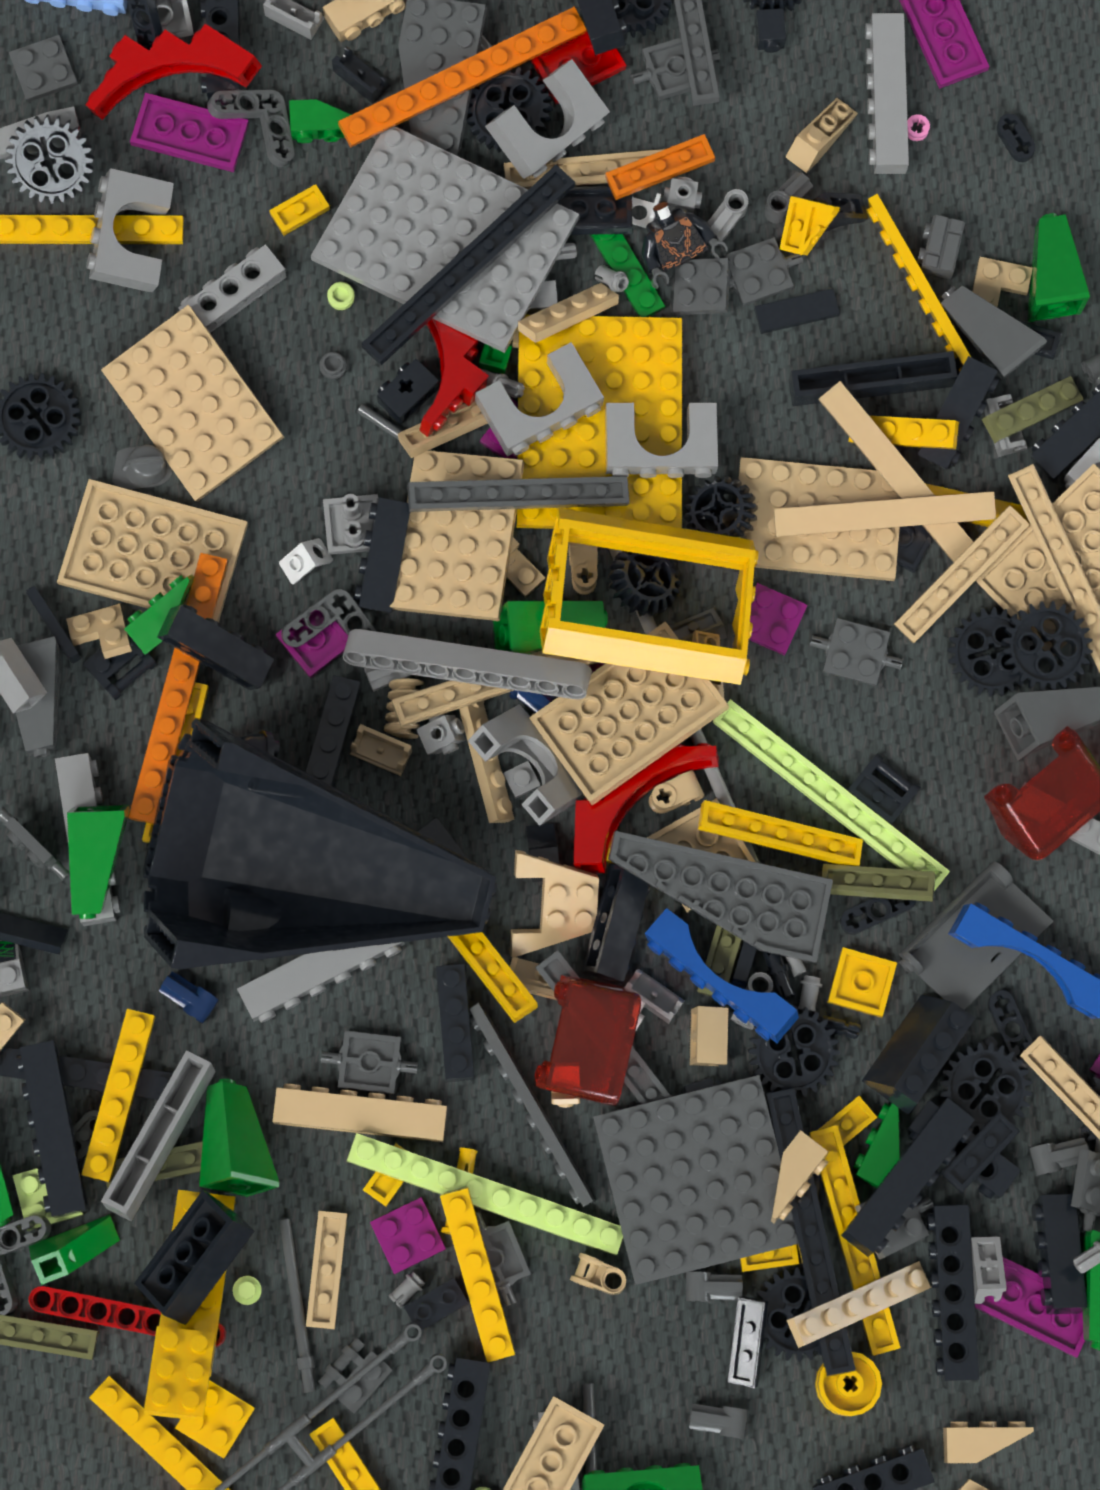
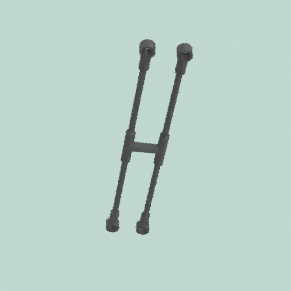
[214,1322,447,1490]

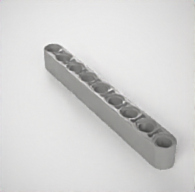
[343,629,592,699]

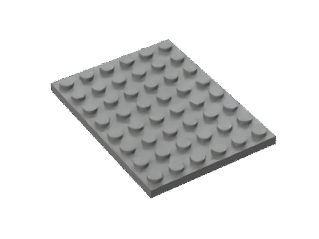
[311,126,579,353]

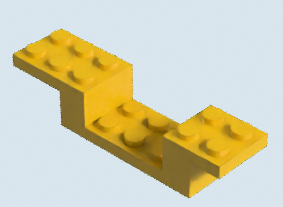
[144,1190,235,1421]

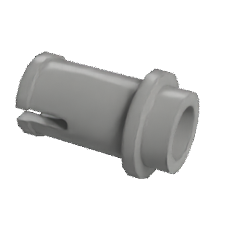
[595,265,629,292]
[798,975,822,1012]
[388,1271,425,1308]

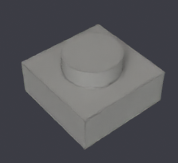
[503,761,540,799]

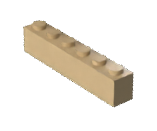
[272,1084,447,1142]

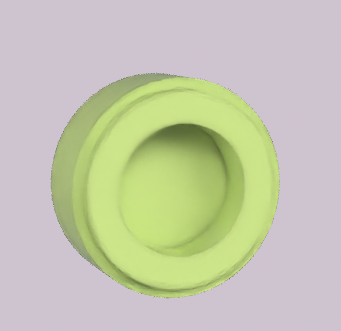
[327,282,355,310]

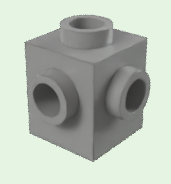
[663,177,702,214]
[417,714,466,755]

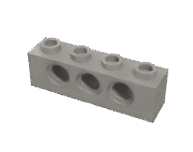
[178,244,286,333]

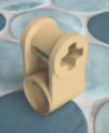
[569,542,598,595]
[648,770,705,814]
[570,1253,626,1295]

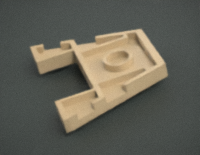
[510,850,599,957]

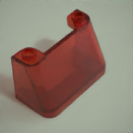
[984,726,1100,860]
[535,975,641,1105]

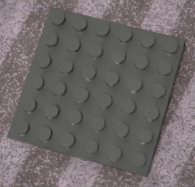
[593,1075,798,1285]

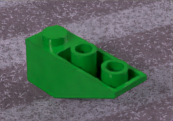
[289,99,351,143]
[124,574,195,655]
[852,1102,900,1188]
[29,1215,120,1285]

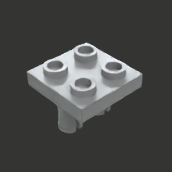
[323,494,378,555]

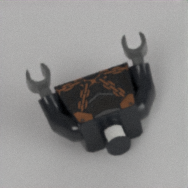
[641,202,728,289]

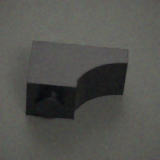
[812,192,868,232]
[526,823,559,882]

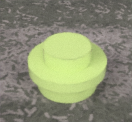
[233,1276,262,1305]

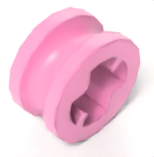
[907,114,930,141]

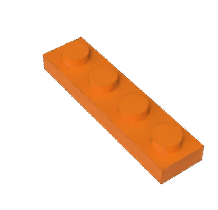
[605,134,715,200]

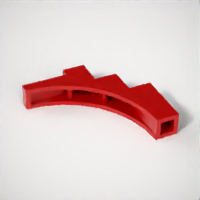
[86,24,262,120]
[419,318,489,437]
[574,743,719,873]

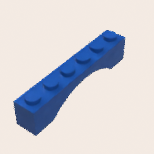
[948,902,1100,1019]
[645,908,799,1043]

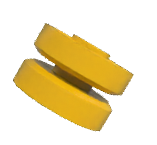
[815,1352,882,1417]

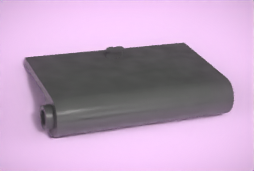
[899,861,1053,1010]

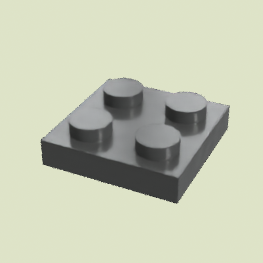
[9,35,78,103]
[673,258,731,315]

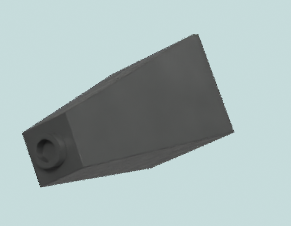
[941,285,1047,381]
[16,636,62,759]
[994,687,1100,761]

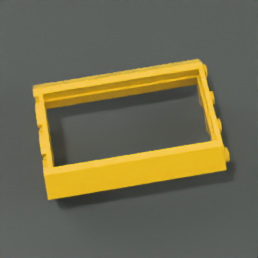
[539,508,759,685]

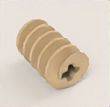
[384,678,424,739]

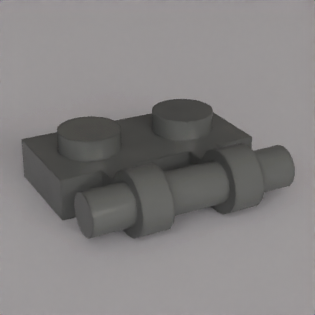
[318,1337,393,1414]

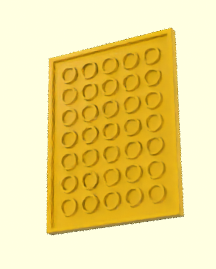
[516,315,682,529]

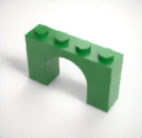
[581,1463,703,1490]

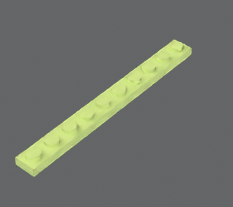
[712,699,950,891]
[347,1133,623,1256]

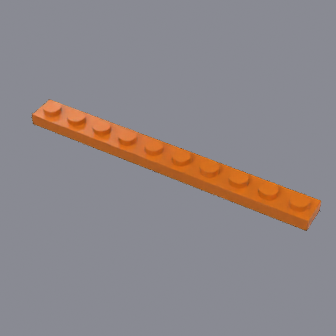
[338,6,587,148]
[128,553,228,825]

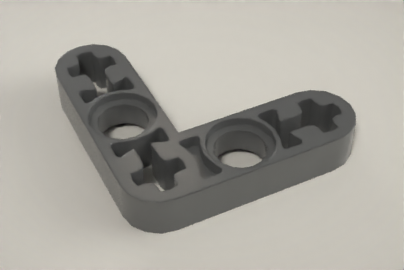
[207,90,294,167]
[281,589,377,647]
[0,1215,51,1315]

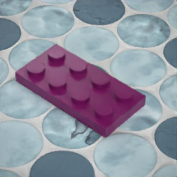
[899,0,990,89]
[130,93,249,173]
[975,1256,1085,1358]

